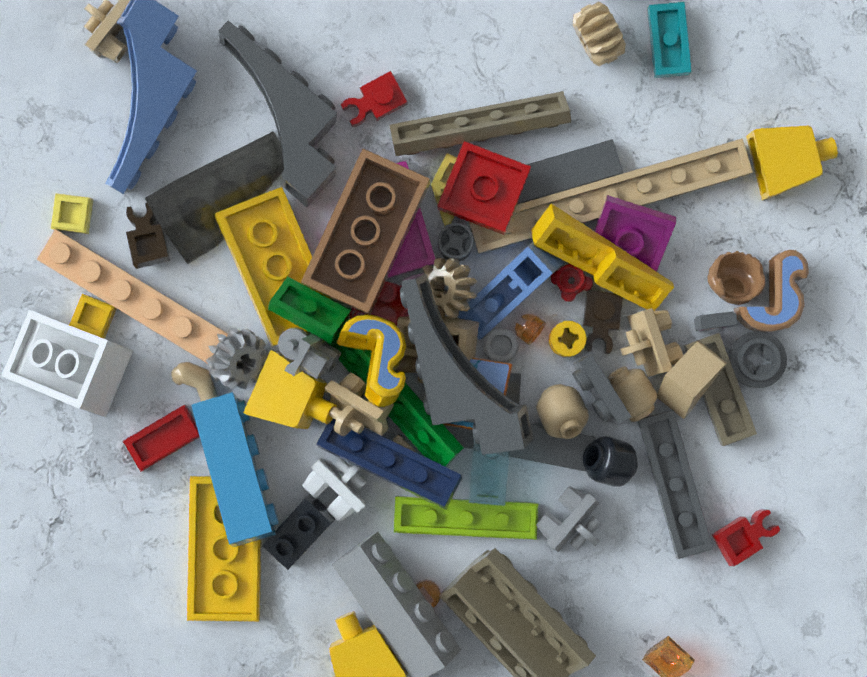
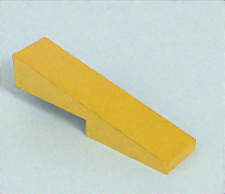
[531,203,674,311]

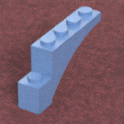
[105,0,197,194]

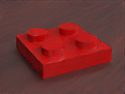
[437,141,531,235]

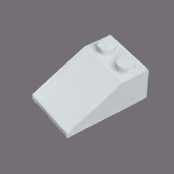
[2,310,133,417]

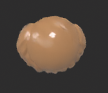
[707,251,766,305]

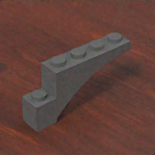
[219,20,337,207]
[400,273,533,455]

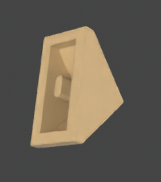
[657,341,727,419]

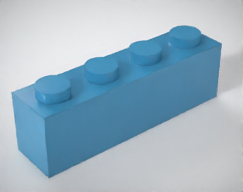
[191,392,279,547]

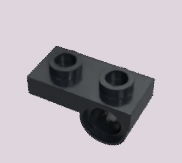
[262,494,335,570]

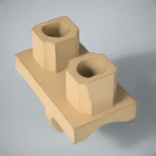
[84,0,130,63]
[620,308,683,377]
[325,373,394,436]

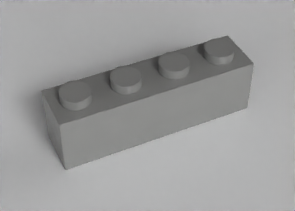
[332,532,461,677]

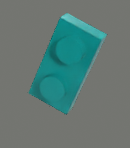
[647,2,692,78]

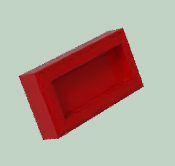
[123,404,200,472]

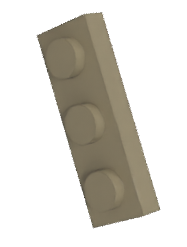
[683,333,757,446]

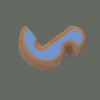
[733,250,809,332]

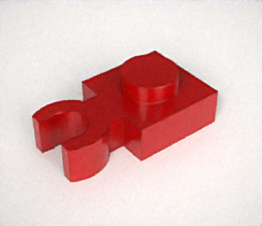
[341,71,408,127]
[712,509,780,567]

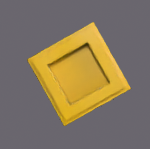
[69,294,117,339]

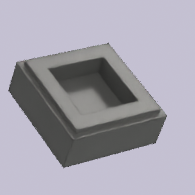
[694,311,738,331]

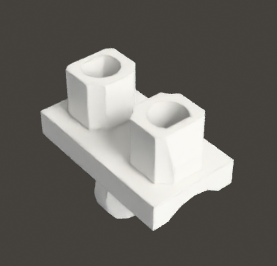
[302,458,367,522]

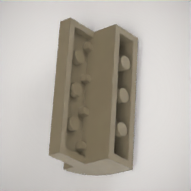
[439,548,596,677]

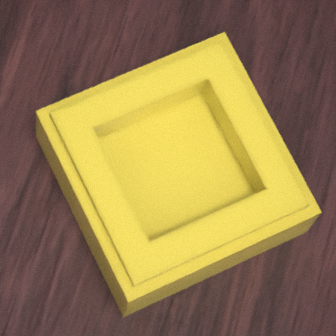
[51,193,93,234]

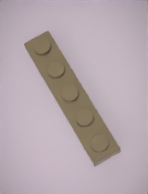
[389,91,571,156]

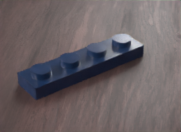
[316,419,463,510]

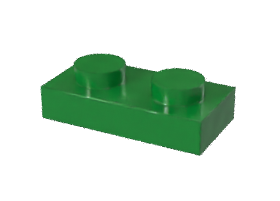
[268,276,351,344]

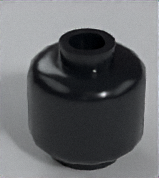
[583,436,638,487]

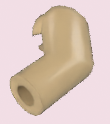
[171,362,218,401]

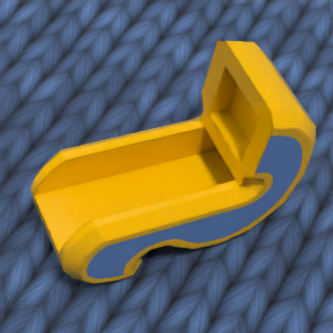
[336,315,406,407]

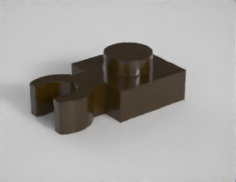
[126,202,171,269]
[582,290,623,354]

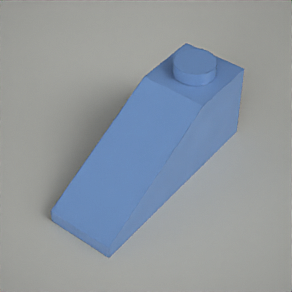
[458,243,565,340]

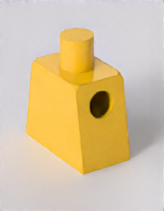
[746,125,838,201]
[243,350,337,429]
[329,611,408,677]

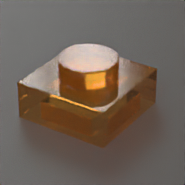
[642,636,695,677]

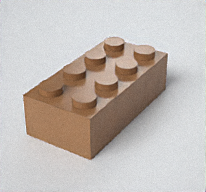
[301,148,430,315]

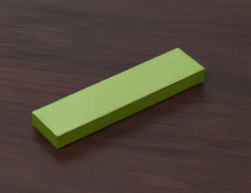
[394,496,538,540]

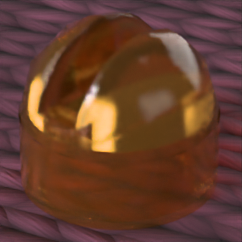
[515,314,546,345]
[416,579,441,608]

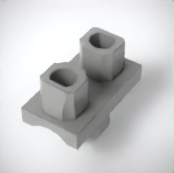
[278,327,342,379]
[536,486,601,552]

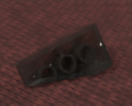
[145,131,284,264]

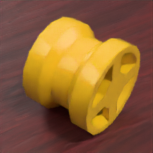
[549,321,586,357]

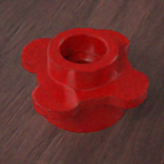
[551,263,593,302]

